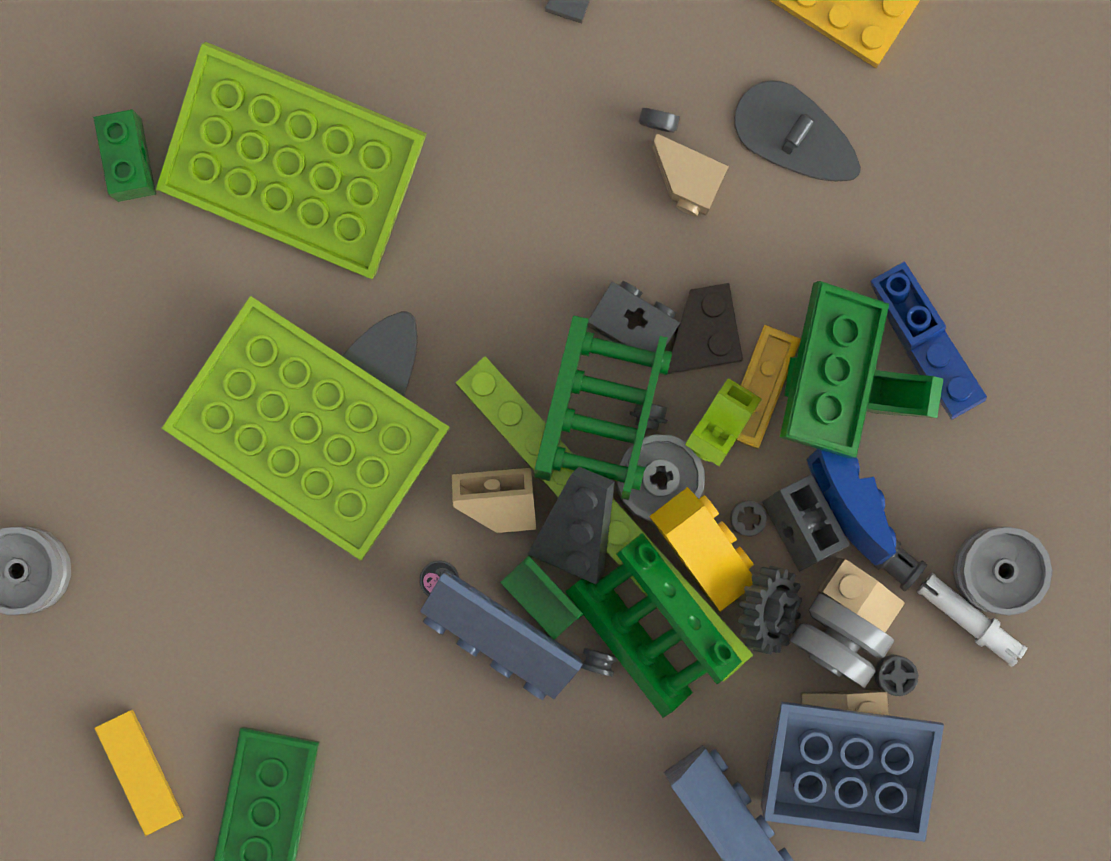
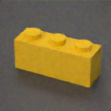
[649,487,754,612]

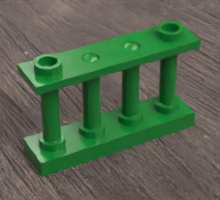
[534,315,672,500]
[565,533,742,718]

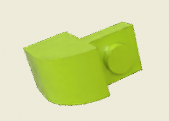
[685,378,762,466]

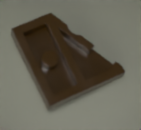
[667,283,743,374]

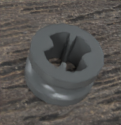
[730,501,767,536]
[581,648,618,677]

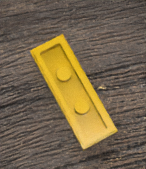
[736,325,801,449]
[94,709,184,836]

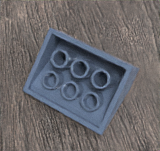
[420,570,583,700]
[761,702,944,842]
[664,745,794,861]

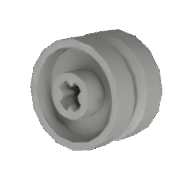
[616,434,705,522]
[0,527,71,615]
[953,527,1053,616]
[789,593,895,688]

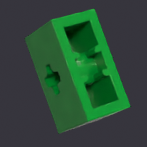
[93,109,156,202]

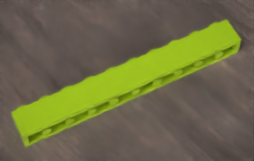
[455,356,753,682]

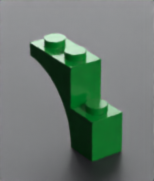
[784,357,943,418]

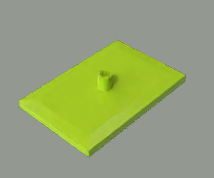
[156,42,427,279]
[161,296,450,561]

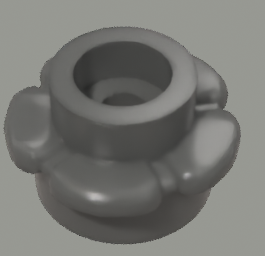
[630,404,668,430]

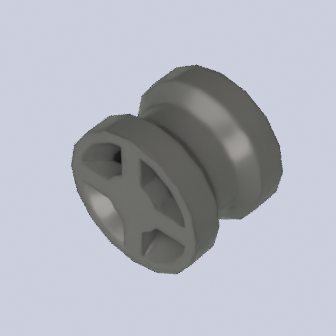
[874,655,919,696]

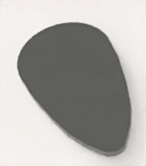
[735,81,861,182]
[342,311,418,396]

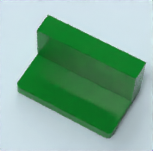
[500,555,583,640]

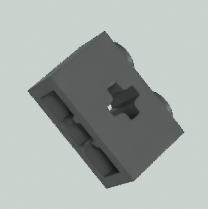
[588,281,680,352]
[762,474,850,572]

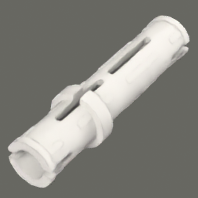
[917,573,1027,667]

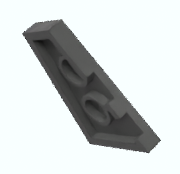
[528,467,615,584]

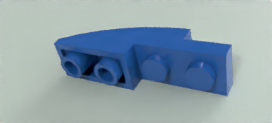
[870,261,987,420]
[806,449,896,565]

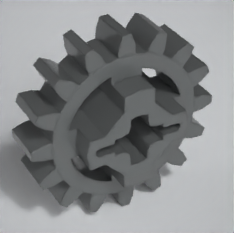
[738,566,802,655]

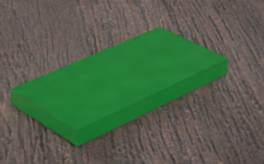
[779,281,889,458]
[214,727,320,861]

